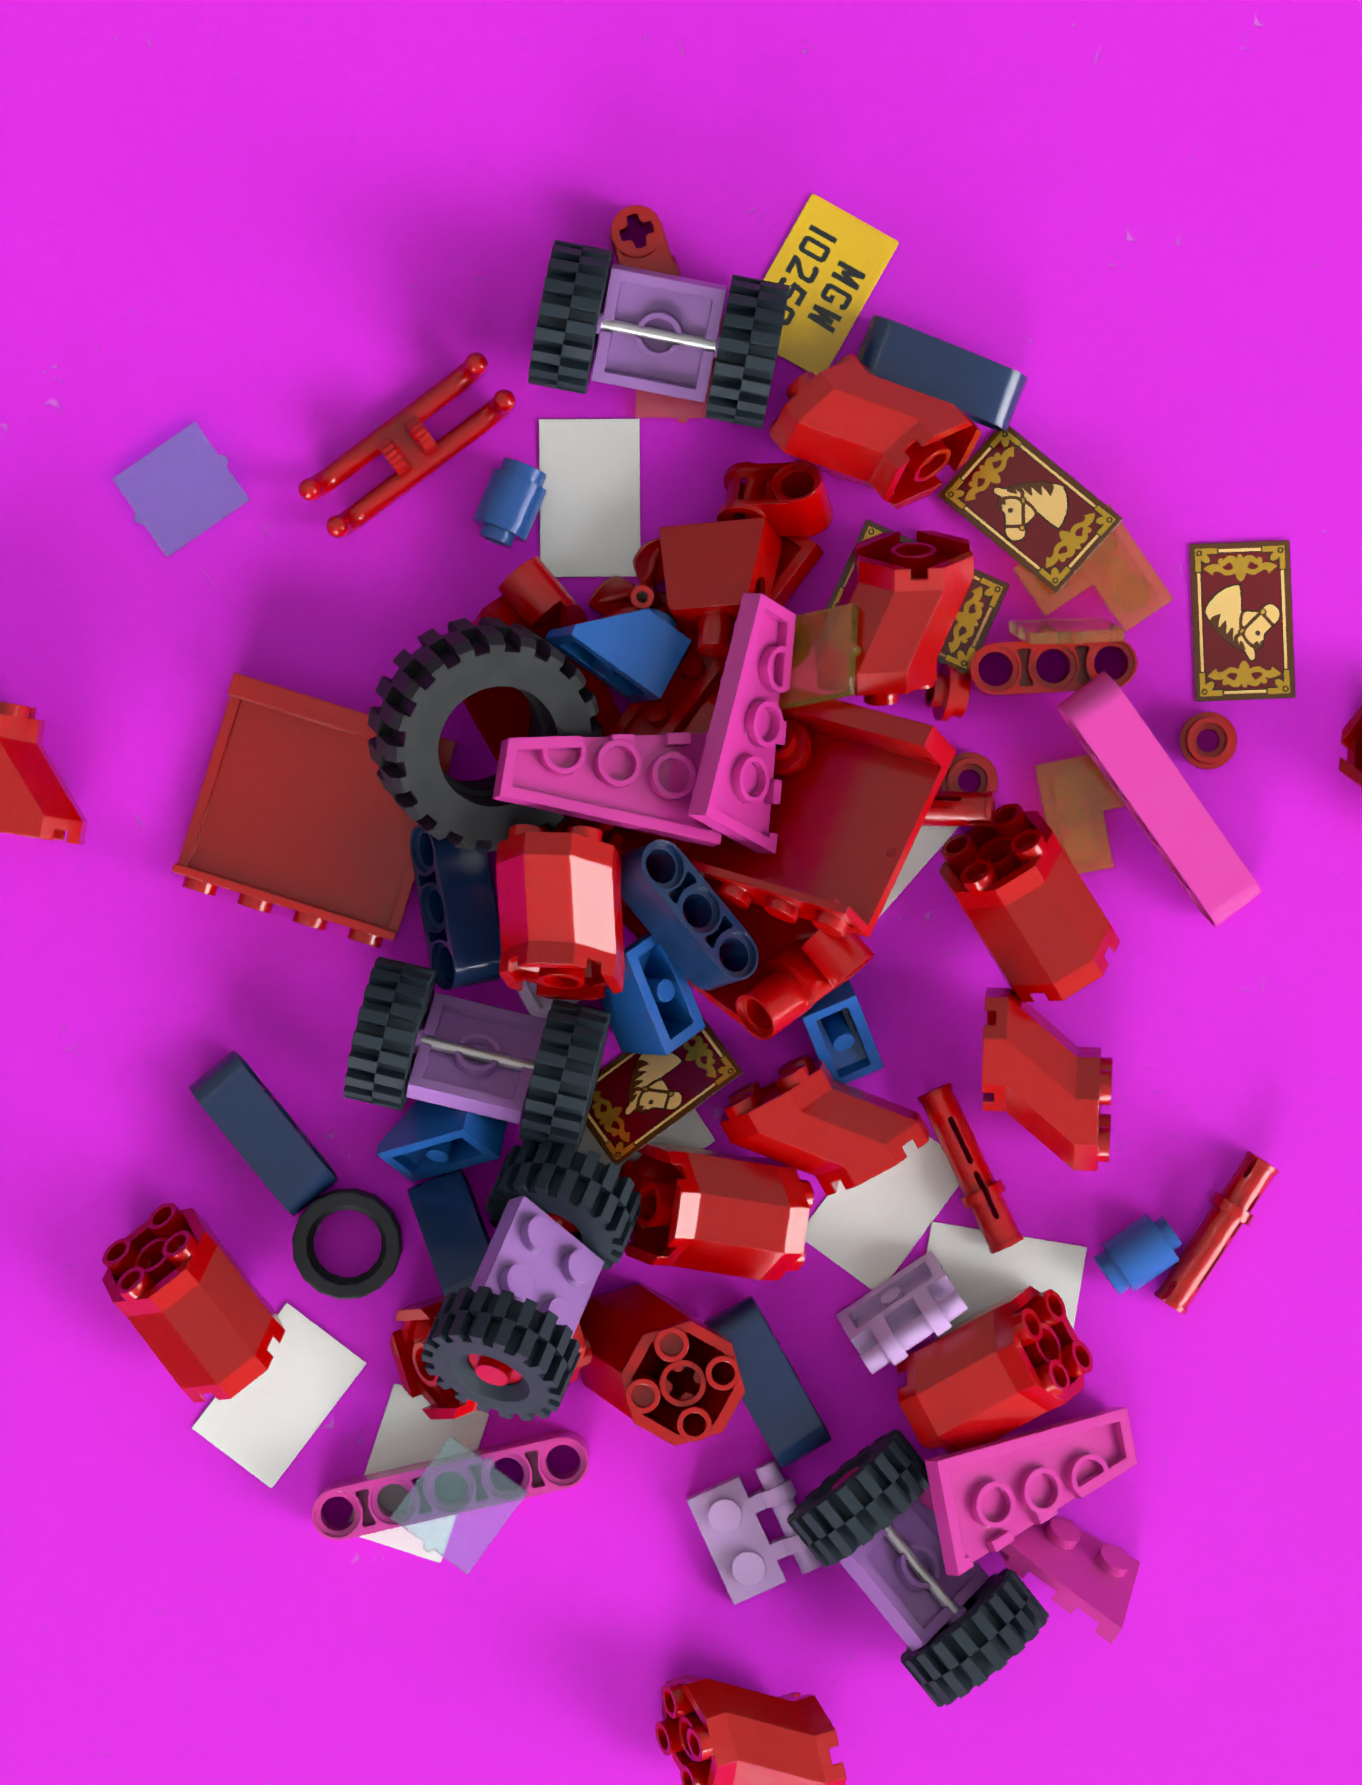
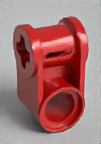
[610,205,681,277]
[717,460,833,537]

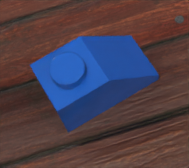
[544,608,692,703]
[602,932,706,1056]
[800,979,884,1084]
[376,1100,507,1183]

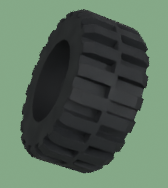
[367,617,602,852]

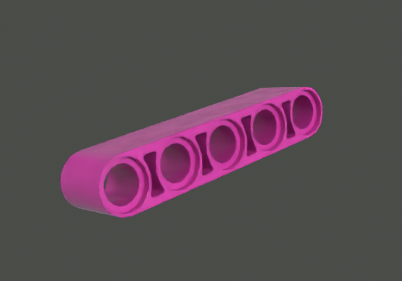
[1057,671,1262,927]
[311,1430,589,1540]

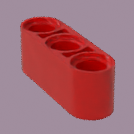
[966,637,1138,696]

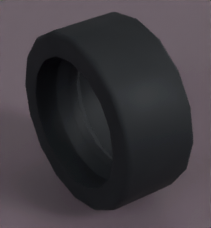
[292,1188,403,1300]

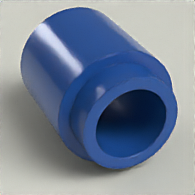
[472,458,547,548]
[1093,1213,1182,1295]

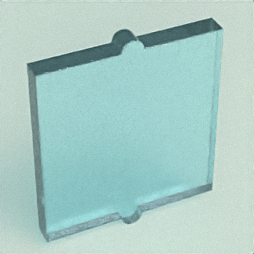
[113,422,250,557]
[390,1435,528,1575]

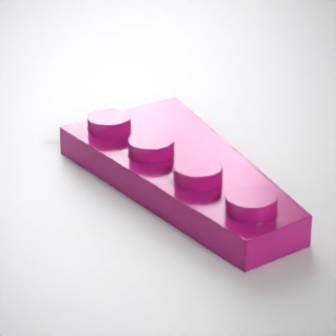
[688,593,796,854]
[492,732,722,847]
[925,1407,1138,1576]
[918,1453,1140,1644]

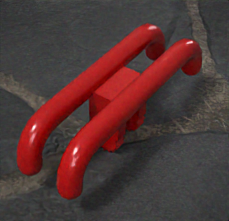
[298,352,516,538]

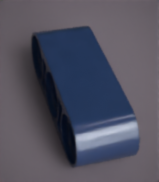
[857,315,1028,432]
[410,825,502,990]
[620,839,759,990]
[189,1050,339,1216]
[407,1169,491,1298]
[703,1295,832,1468]

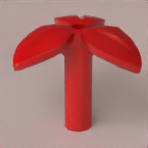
[588,538,684,634]

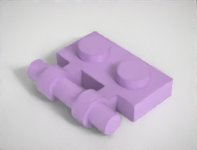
[836,1250,968,1374]
[687,1460,822,1605]

